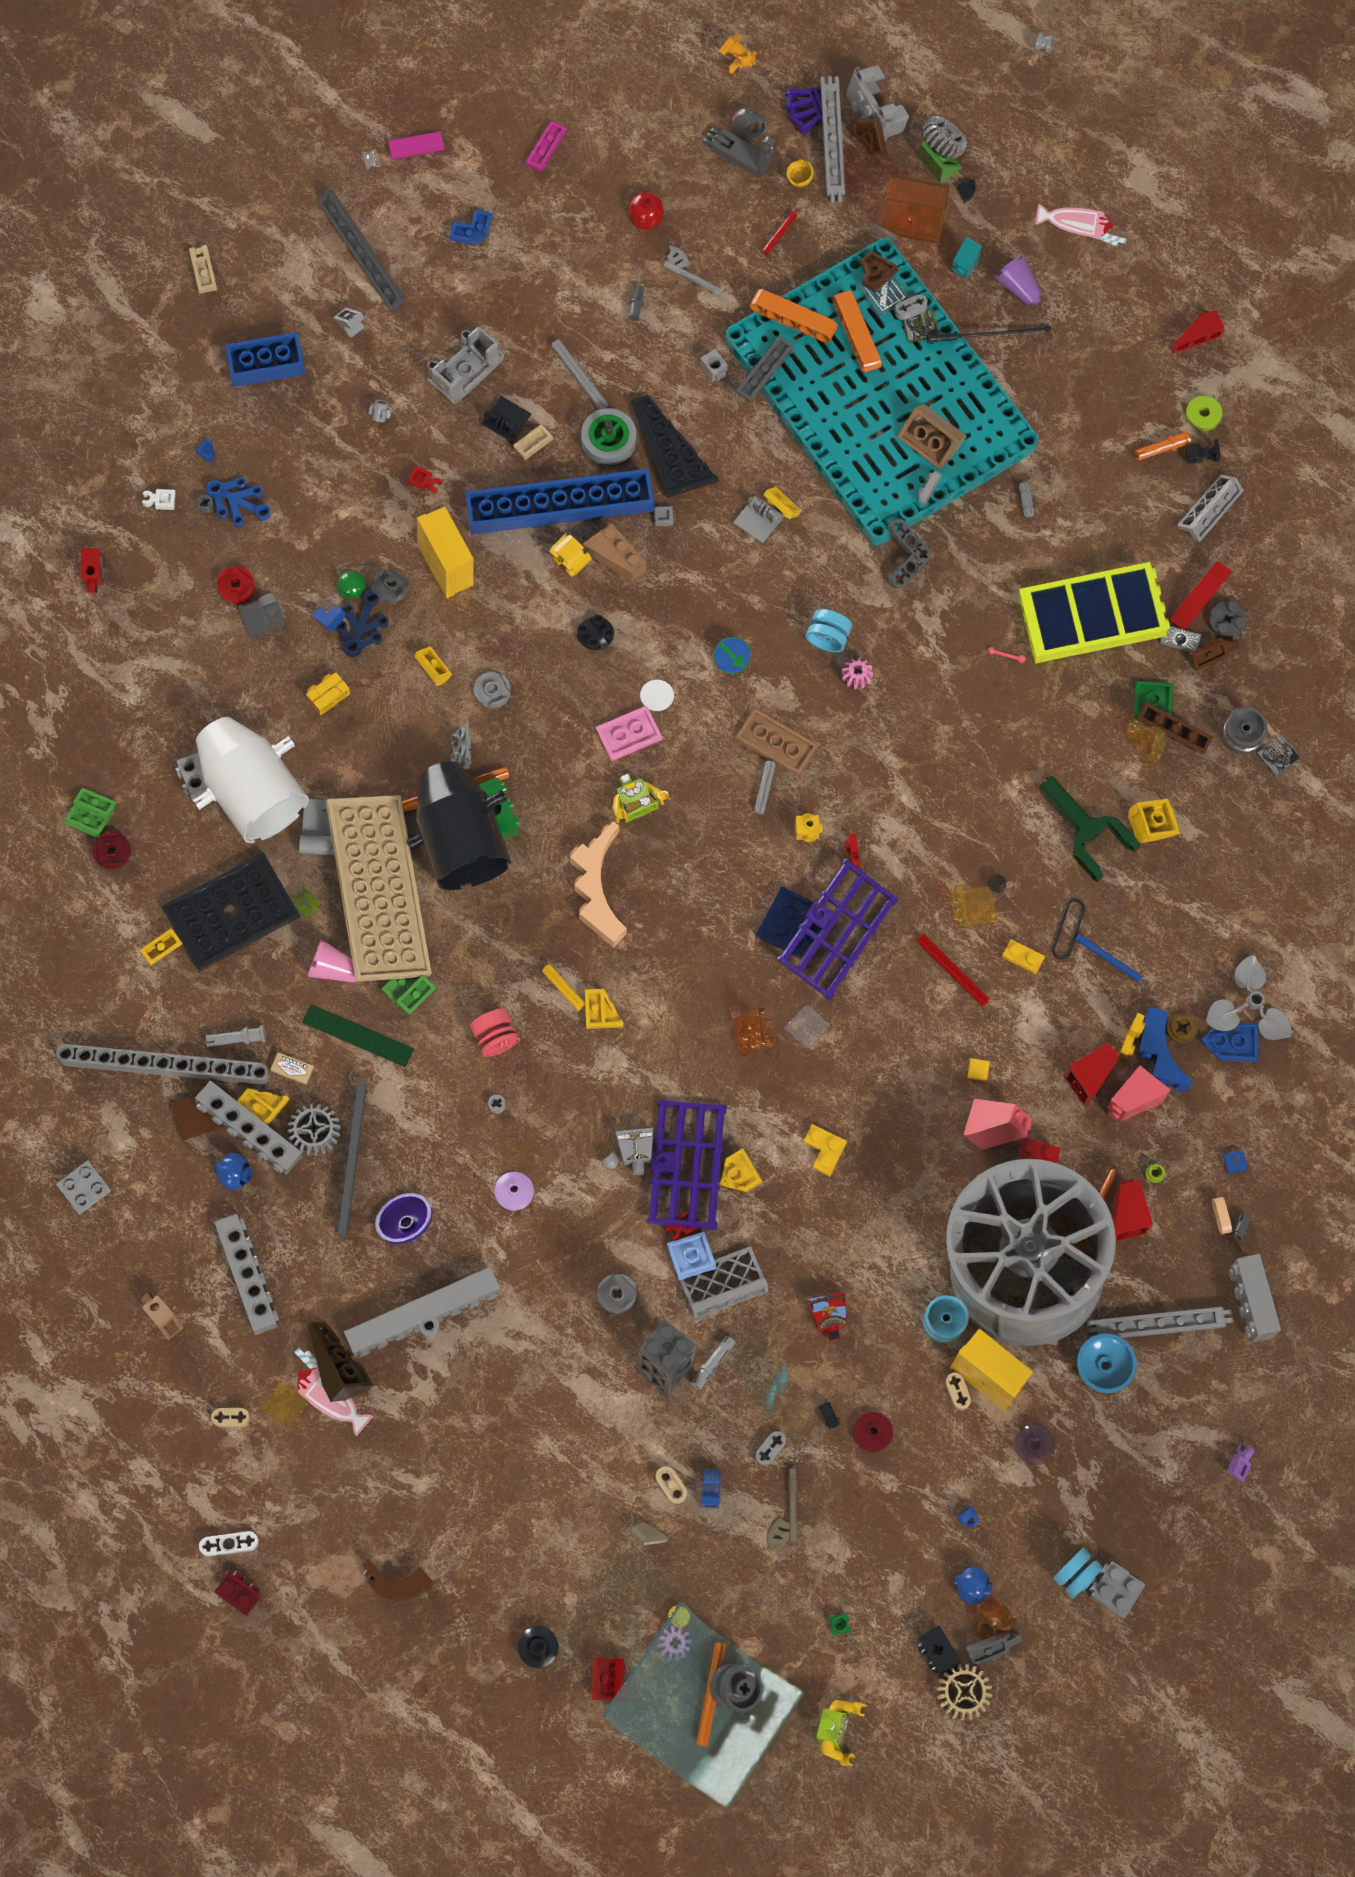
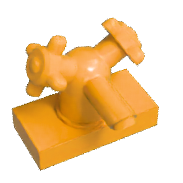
[719,33,757,74]

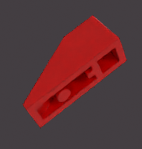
[1172,310,1225,354]

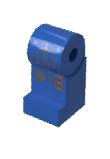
[701,1469,721,1509]

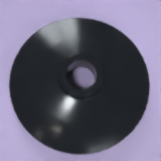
[518,1626,559,1668]

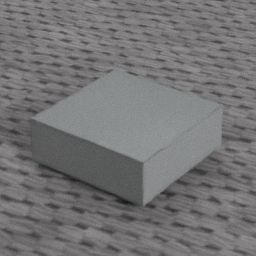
[654,506,673,526]

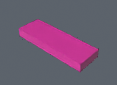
[526,121,567,172]
[388,131,444,160]

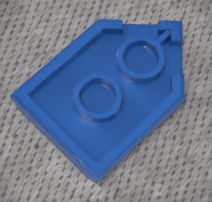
[1200,1023,1258,1062]

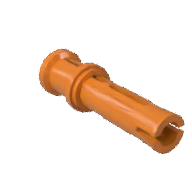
[1135,430,1191,461]

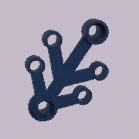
[336,590,389,658]

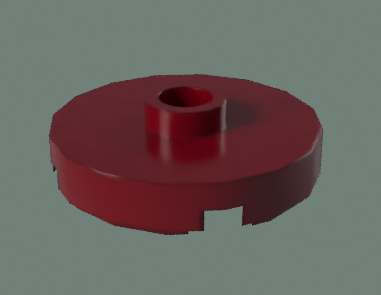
[92,832,131,870]
[853,1412,893,1453]

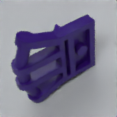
[785,86,823,135]

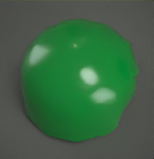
[336,571,366,600]

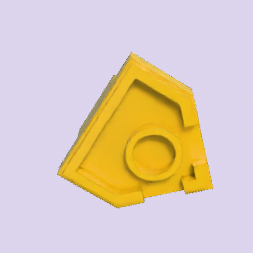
[719,1148,763,1192]

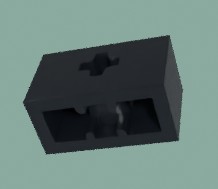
[916,1625,961,1675]

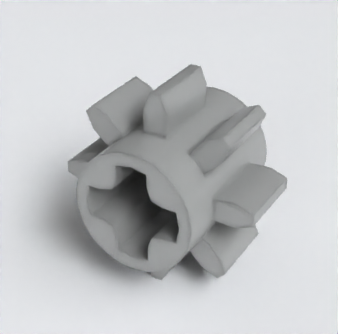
[369,400,392,422]

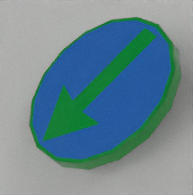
[714,637,751,674]

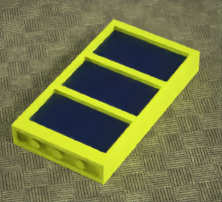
[1019,562,1170,664]

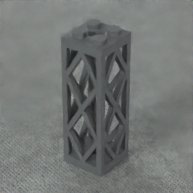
[637,1319,696,1398]

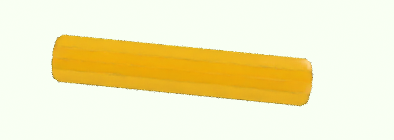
[542,964,585,1011]

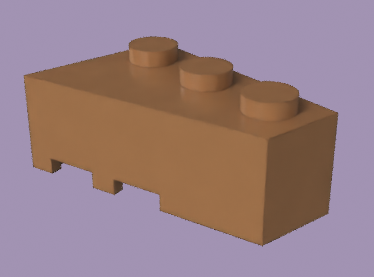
[583,523,647,582]

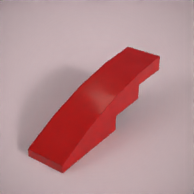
[1169,561,1232,630]

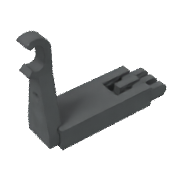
[702,128,776,177]

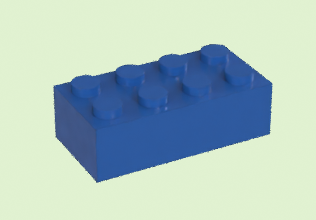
[225,332,306,387]

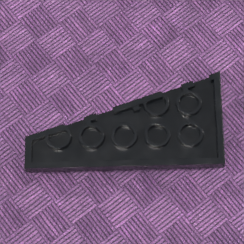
[631,395,719,498]

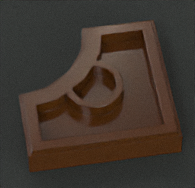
[850,118,888,155]
[859,251,899,293]

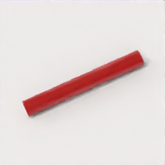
[762,211,797,255]

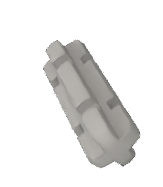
[1019,482,1035,517]

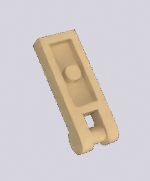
[189,245,217,294]

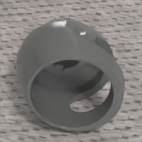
[732,107,767,140]

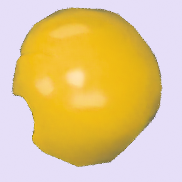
[786,159,814,187]

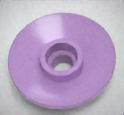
[495,1172,534,1211]

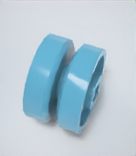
[805,609,853,652]
[923,1295,969,1344]
[1052,1547,1104,1599]

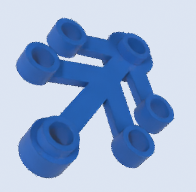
[206,477,271,528]

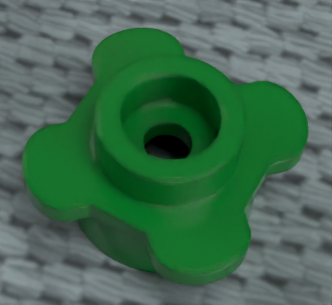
[829,1613,851,1636]

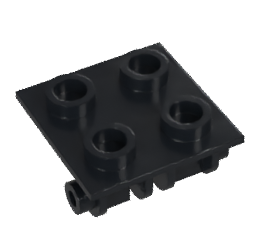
[481,396,532,442]

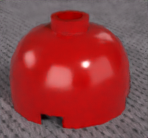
[628,192,664,230]

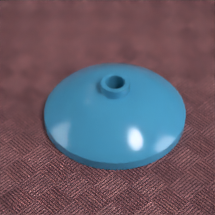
[1077,1333,1137,1393]

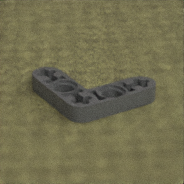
[888,519,931,589]

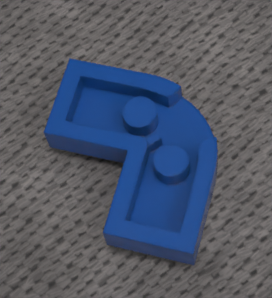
[449,209,493,244]

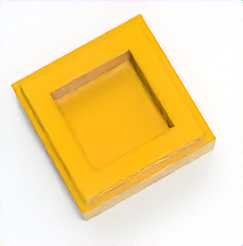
[968,1058,990,1082]

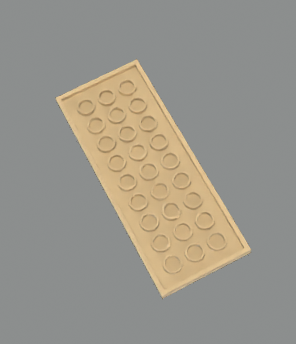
[326,795,432,982]

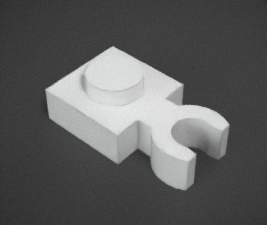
[142,489,176,510]

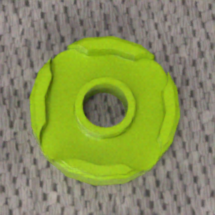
[1186,396,1222,431]

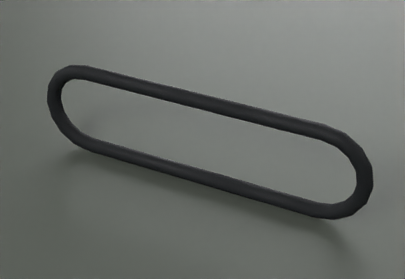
[1052,899,1085,960]

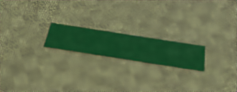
[302,1004,414,1067]

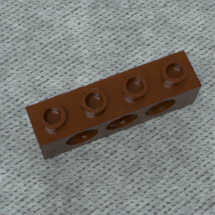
[1135,702,1213,755]

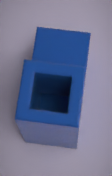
[312,605,347,632]

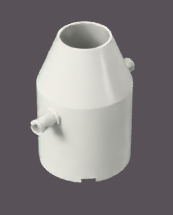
[193,717,309,843]

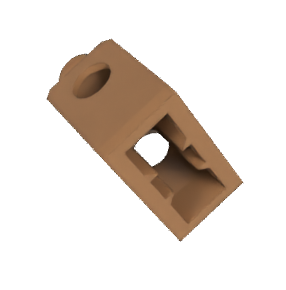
[141,1293,183,1340]

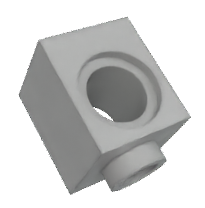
[700,349,728,382]

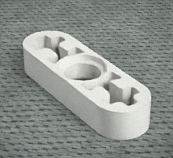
[199,1531,259,1557]

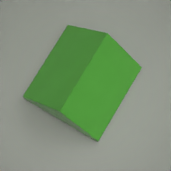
[919,141,962,182]

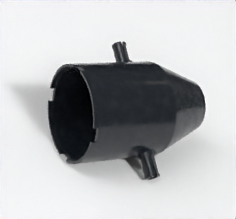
[407,761,511,890]

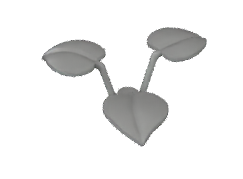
[1206,955,1292,1040]

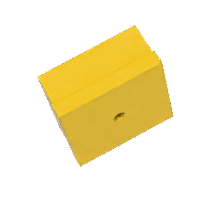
[417,507,474,599]
[950,1329,1033,1412]

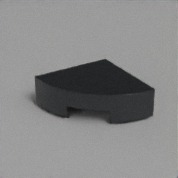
[958,180,976,203]

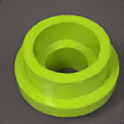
[1145,1164,1165,1183]

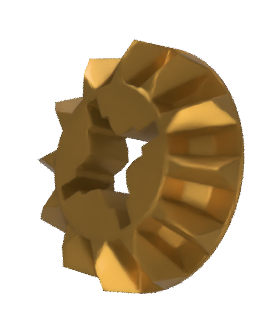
[1166,1013,1198,1044]

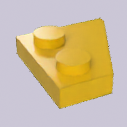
[585,989,623,1029]
[237,1088,290,1125]

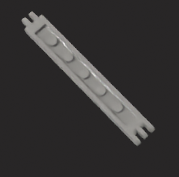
[820,76,845,202]
[1087,1307,1234,1338]

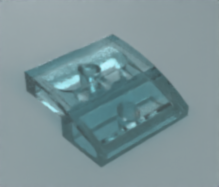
[763,1367,788,1412]

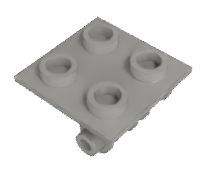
[733,496,784,543]
[451,722,471,769]
[56,1160,111,1215]

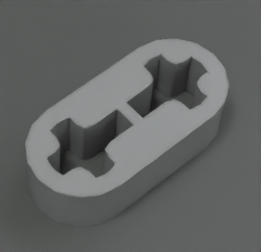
[895,295,927,320]
[755,1431,786,1466]

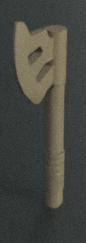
[768,1469,798,1551]

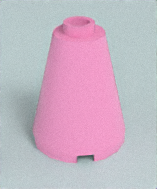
[308,940,356,983]

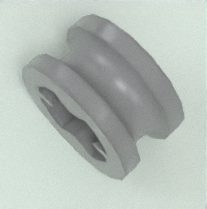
[488,1095,506,1114]

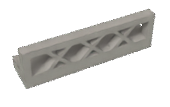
[1177,474,1244,542]

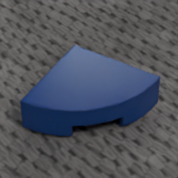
[195,438,214,463]

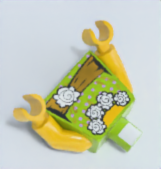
[612,774,671,823]
[817,1700,867,1766]

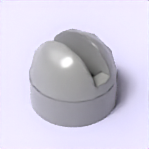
[602,1152,618,1169]

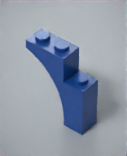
[1136,1007,1192,1092]

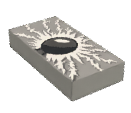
[1160,626,1201,652]

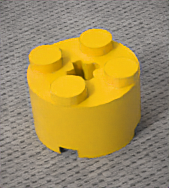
[549,533,592,577]

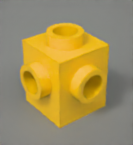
[795,813,823,842]

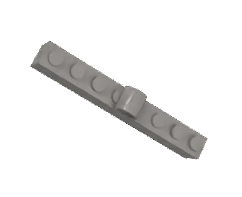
[344,1267,501,1357]

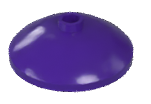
[376,1193,433,1244]

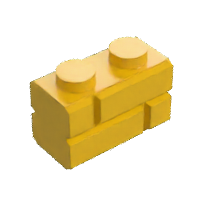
[306,672,350,716]

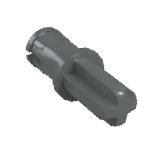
[628,285,644,321]

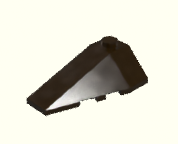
[308,1322,373,1402]

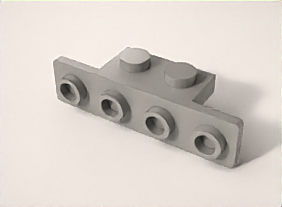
[1041,1258,1091,1308]

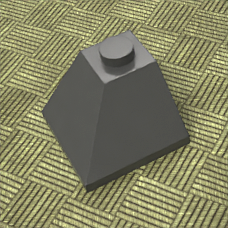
[237,593,286,639]

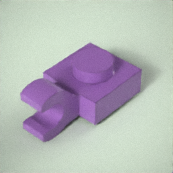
[1227,1443,1254,1482]

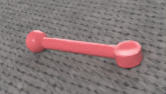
[988,647,1026,664]

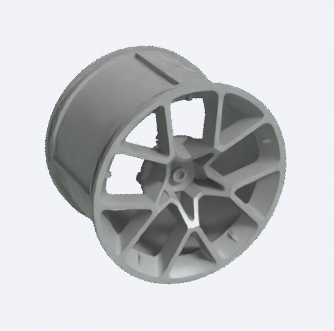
[946,1159,1116,1346]

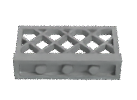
[679,1246,768,1319]

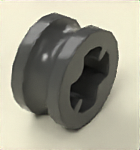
[196,495,214,514]

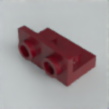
[214,1571,262,1616]

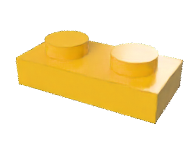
[764,487,802,519]
[1002,939,1045,974]

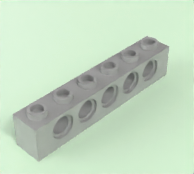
[195,1081,302,1175]
[214,1214,279,1335]

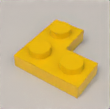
[1118,1013,1146,1060]
[803,1124,847,1177]

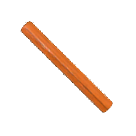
[696,1643,727,1747]

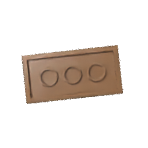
[735,708,819,777]

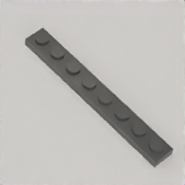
[318,189,406,311]
[335,1082,367,1239]

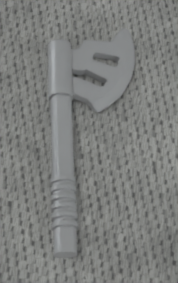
[663,245,723,295]

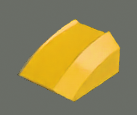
[1128,799,1180,843]

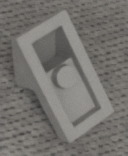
[333,307,365,337]

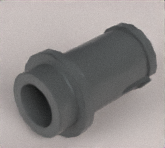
[1231,1214,1251,1240]

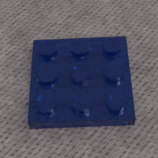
[756,886,833,959]

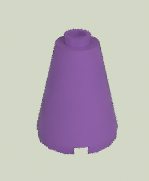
[994,255,1042,306]

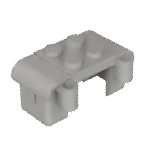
[846,66,909,142]
[427,327,504,404]

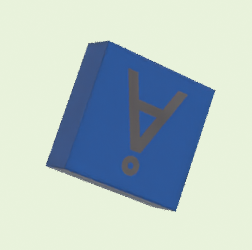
[1223,1151,1247,1174]

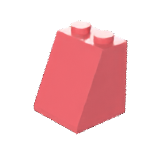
[1106,1066,1170,1122]
[963,1099,1032,1150]

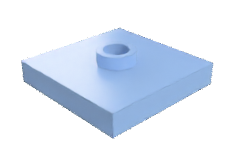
[667,1232,717,1280]

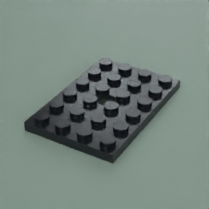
[162,852,300,972]

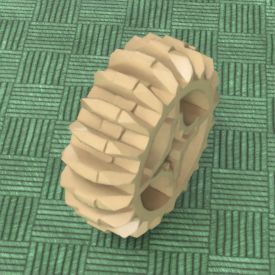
[937,1664,992,1721]

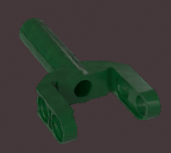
[1039,776,1141,882]

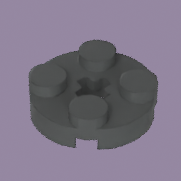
[372,569,410,604]
[1208,601,1246,638]

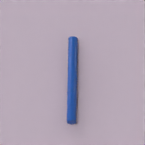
[1075,934,1143,983]

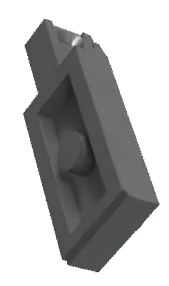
[966,1629,1023,1667]

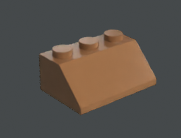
[897,404,967,469]

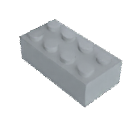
[1229,1254,1281,1343]

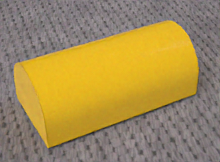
[414,646,452,686]
[139,928,183,966]

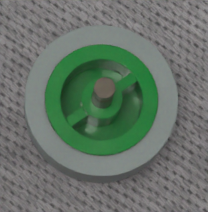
[581,408,636,466]

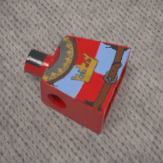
[81,548,105,594]
[807,1292,847,1342]

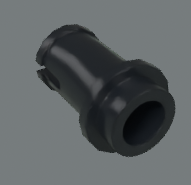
[819,1402,840,1429]

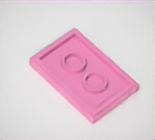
[596,706,662,761]

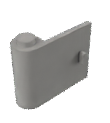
[299,799,335,856]

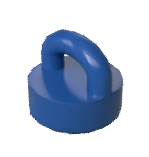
[957,1506,979,1527]

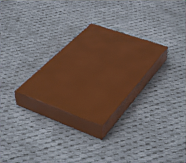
[171,1085,237,1141]

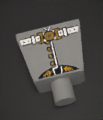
[616,1128,653,1175]

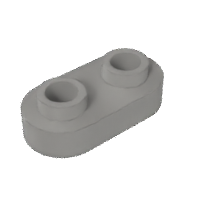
[917,471,942,505]

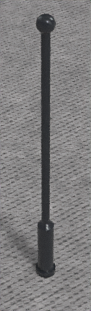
[927,325,1051,344]

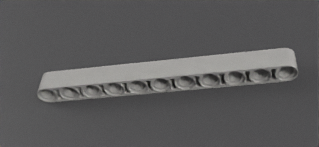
[56,1044,270,1085]

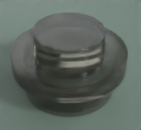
[988,874,1006,893]

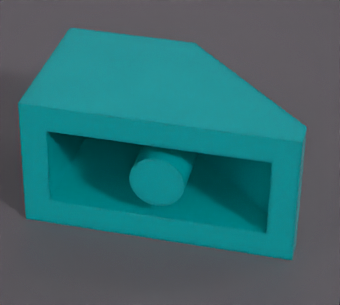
[951,237,982,279]

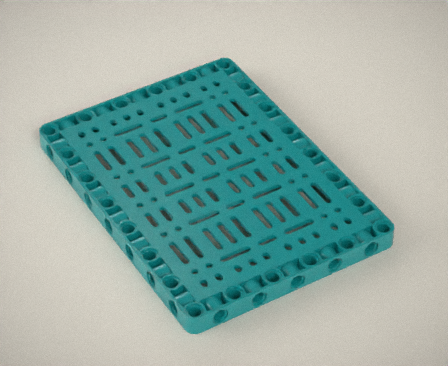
[726,238,1038,545]

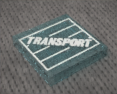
[859,276,909,317]

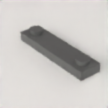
[736,336,794,403]

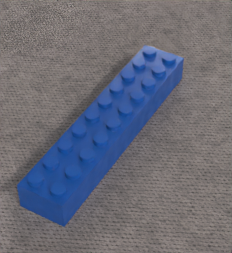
[465,469,654,535]

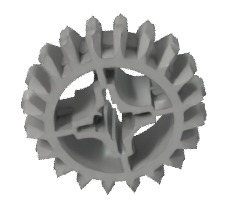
[922,116,967,159]
[287,1103,341,1156]

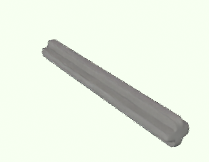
[552,339,609,410]

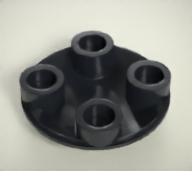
[577,615,614,650]

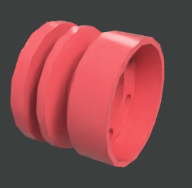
[470,1008,520,1057]

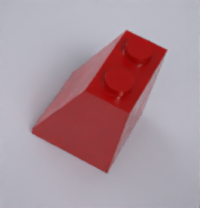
[1064,1043,1119,1108]
[1112,1179,1153,1241]

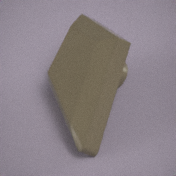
[629,1522,669,1546]

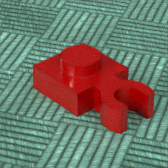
[407,466,442,494]
[845,834,860,869]
[665,1209,701,1241]

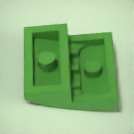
[65,788,117,838]
[381,975,436,1015]

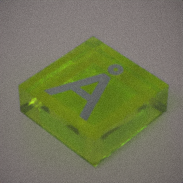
[294,892,321,919]

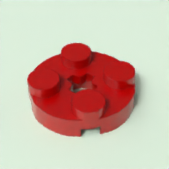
[217,567,255,605]

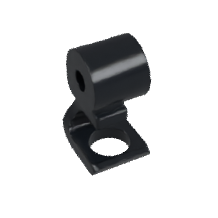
[1185,439,1221,464]

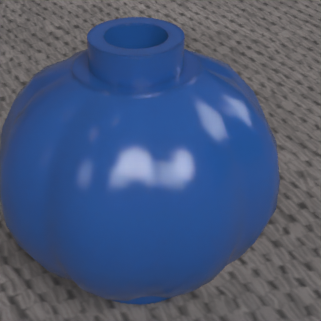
[214,1153,252,1190]
[954,1567,993,1605]

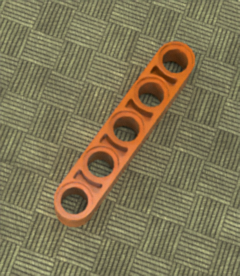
[750,289,838,343]
[833,290,881,373]

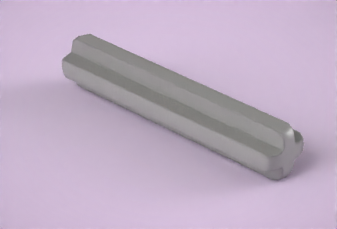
[754,761,776,815]

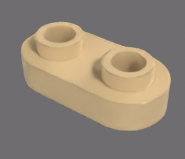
[656,1466,687,1504]

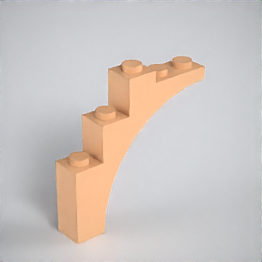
[570,821,627,948]

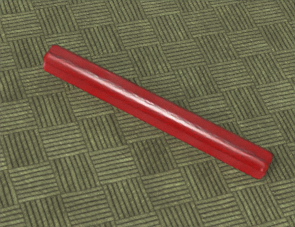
[917,934,990,1007]

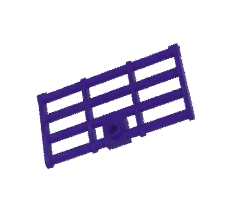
[777,859,898,1000]
[646,1100,727,1230]

